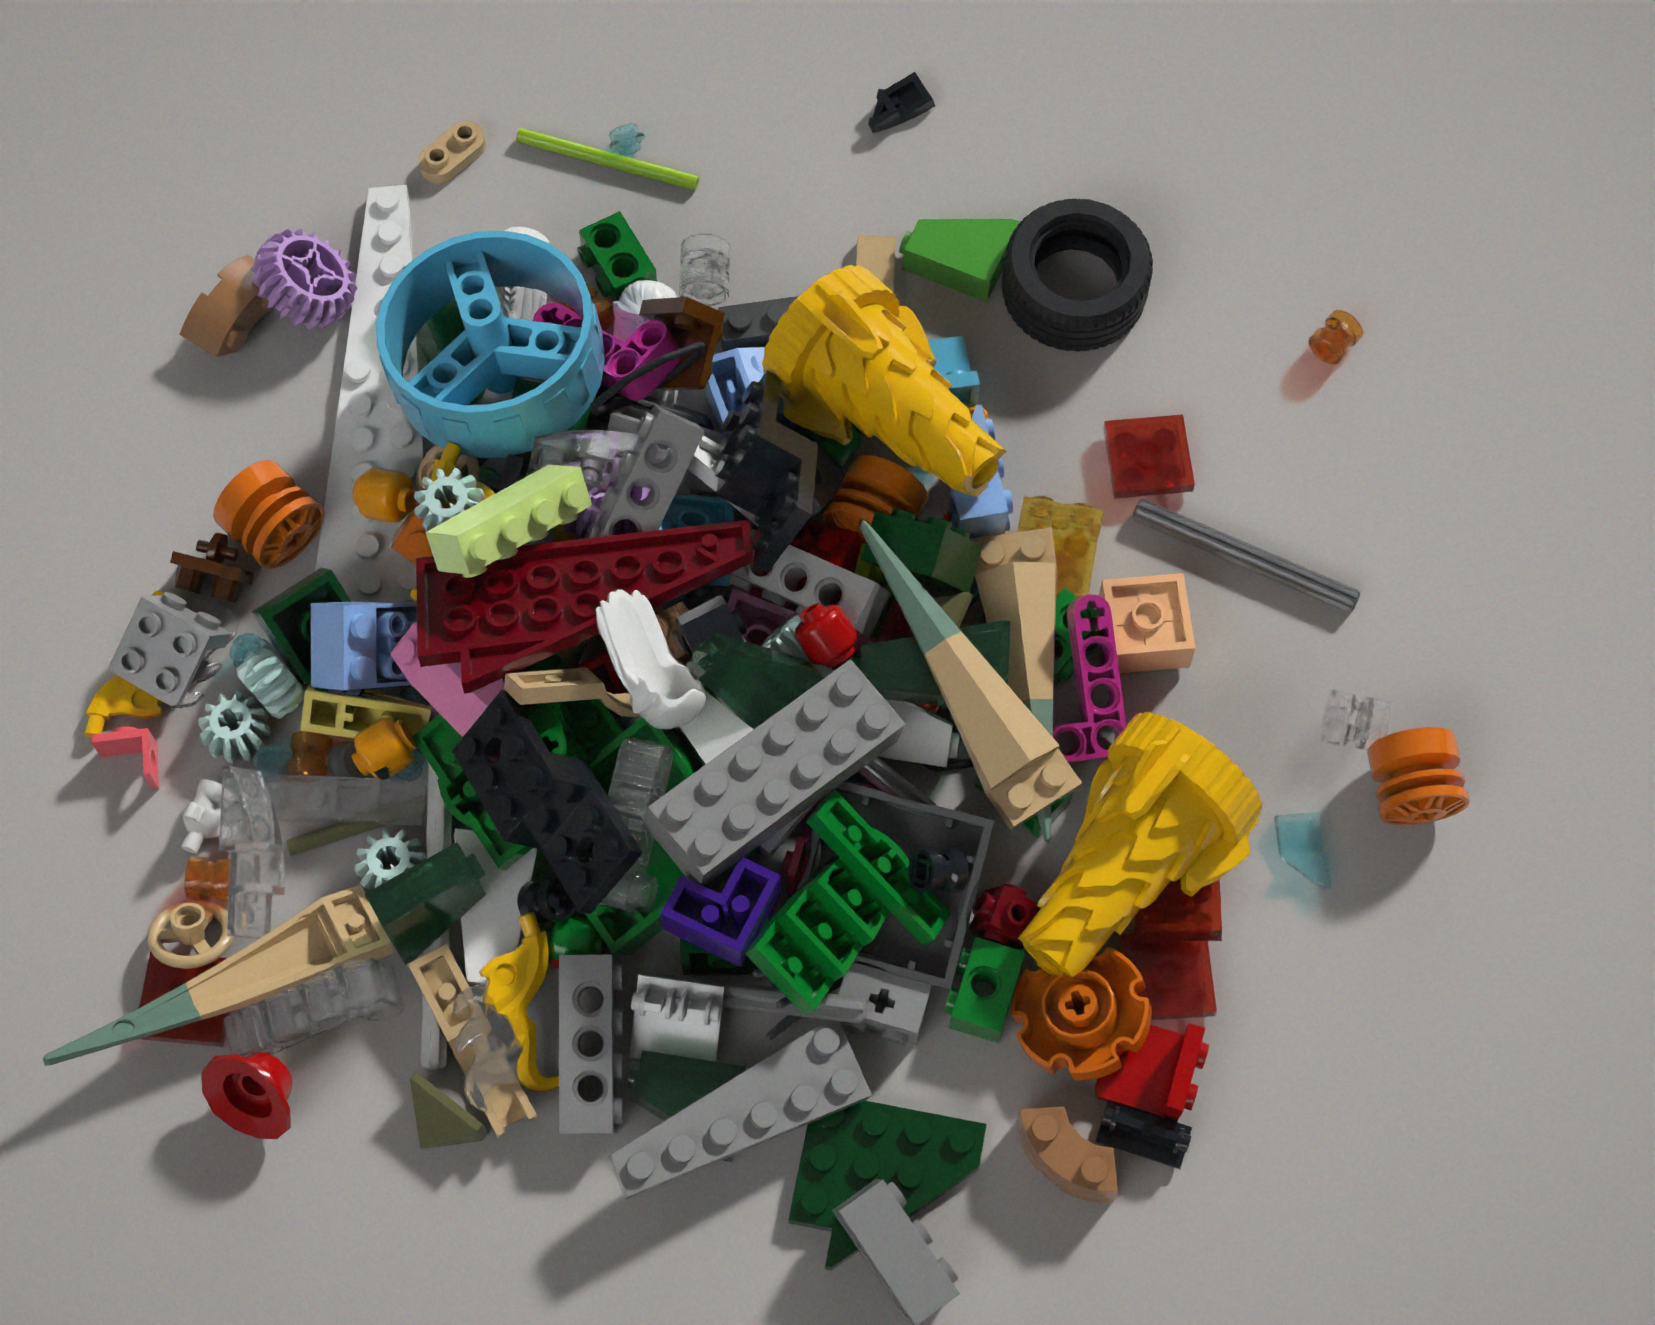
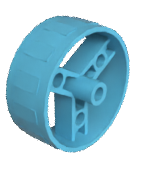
[376,231,605,458]

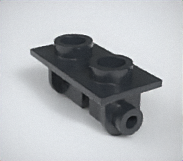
[1095,1101,1192,1170]

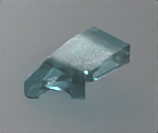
[1274,812,1331,889]

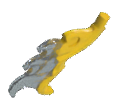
[84,590,239,738]
[453,911,559,1112]

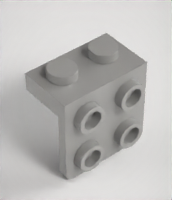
[110,592,232,706]

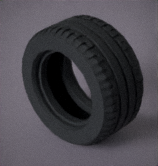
[1002,198,1153,352]

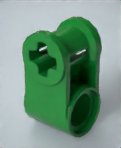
[523,702,579,759]

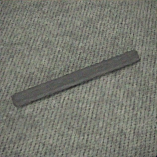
[1133,499,1360,612]

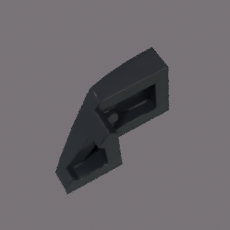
[868,72,935,133]

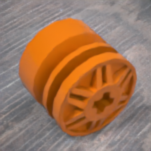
[823,455,928,544]
[213,460,325,569]
[1367,727,1470,825]

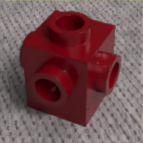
[969,884,1041,949]

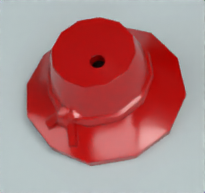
[201,1052,293,1139]

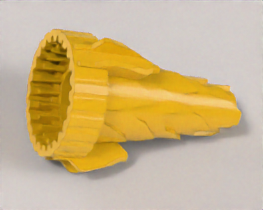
[762,265,1007,497]
[1018,712,1262,977]

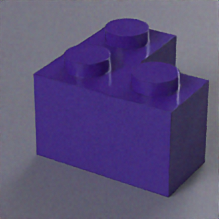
[660,856,781,967]

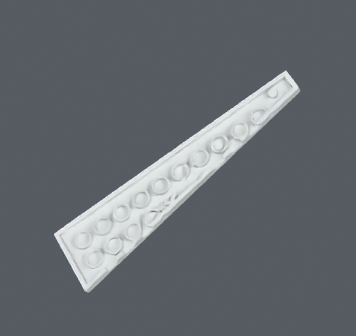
[315,185,425,602]

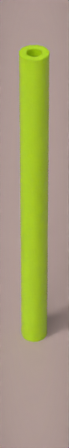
[516,128,699,191]

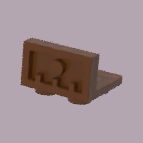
[639,297,725,391]

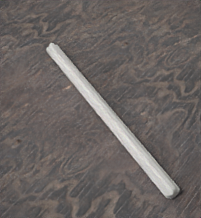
[421,703,452,1070]

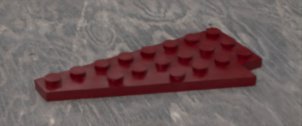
[416,520,754,694]

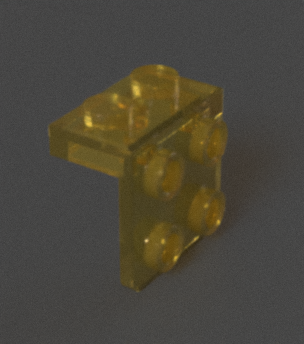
[1017,496,1104,597]

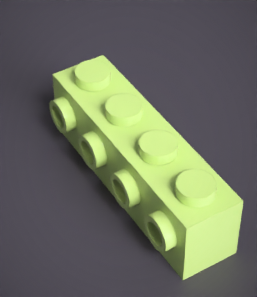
[425,465,592,578]

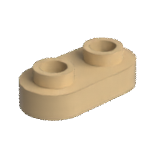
[419,121,486,184]

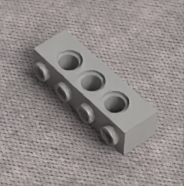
[584,405,705,539]
[728,528,891,638]
[559,954,623,1134]

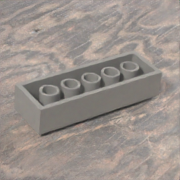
[643,659,906,886]

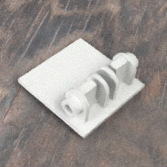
[629,974,725,1070]

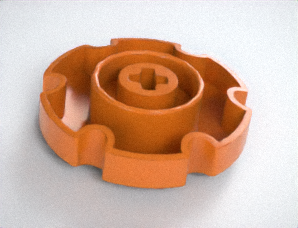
[1011,947,1152,1081]

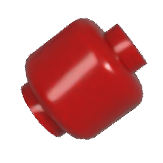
[794,602,857,668]

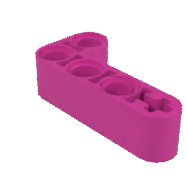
[533,302,681,401]
[1053,594,1127,762]

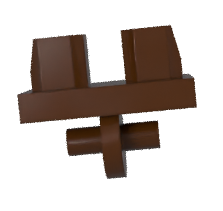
[170,532,254,603]

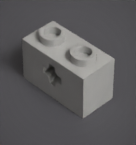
[838,962,932,1046]

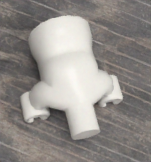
[181,779,242,854]

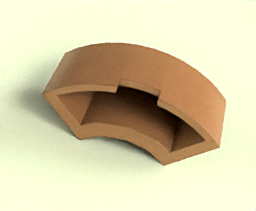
[179,255,274,357]
[1016,1106,1118,1203]

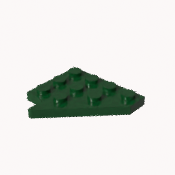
[788,1101,987,1271]

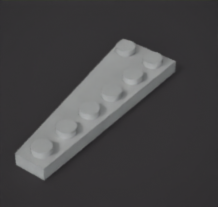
[609,1020,872,1200]

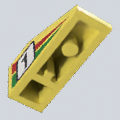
[300,683,432,748]

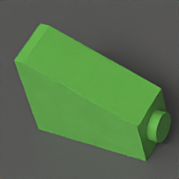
[899,219,1019,302]

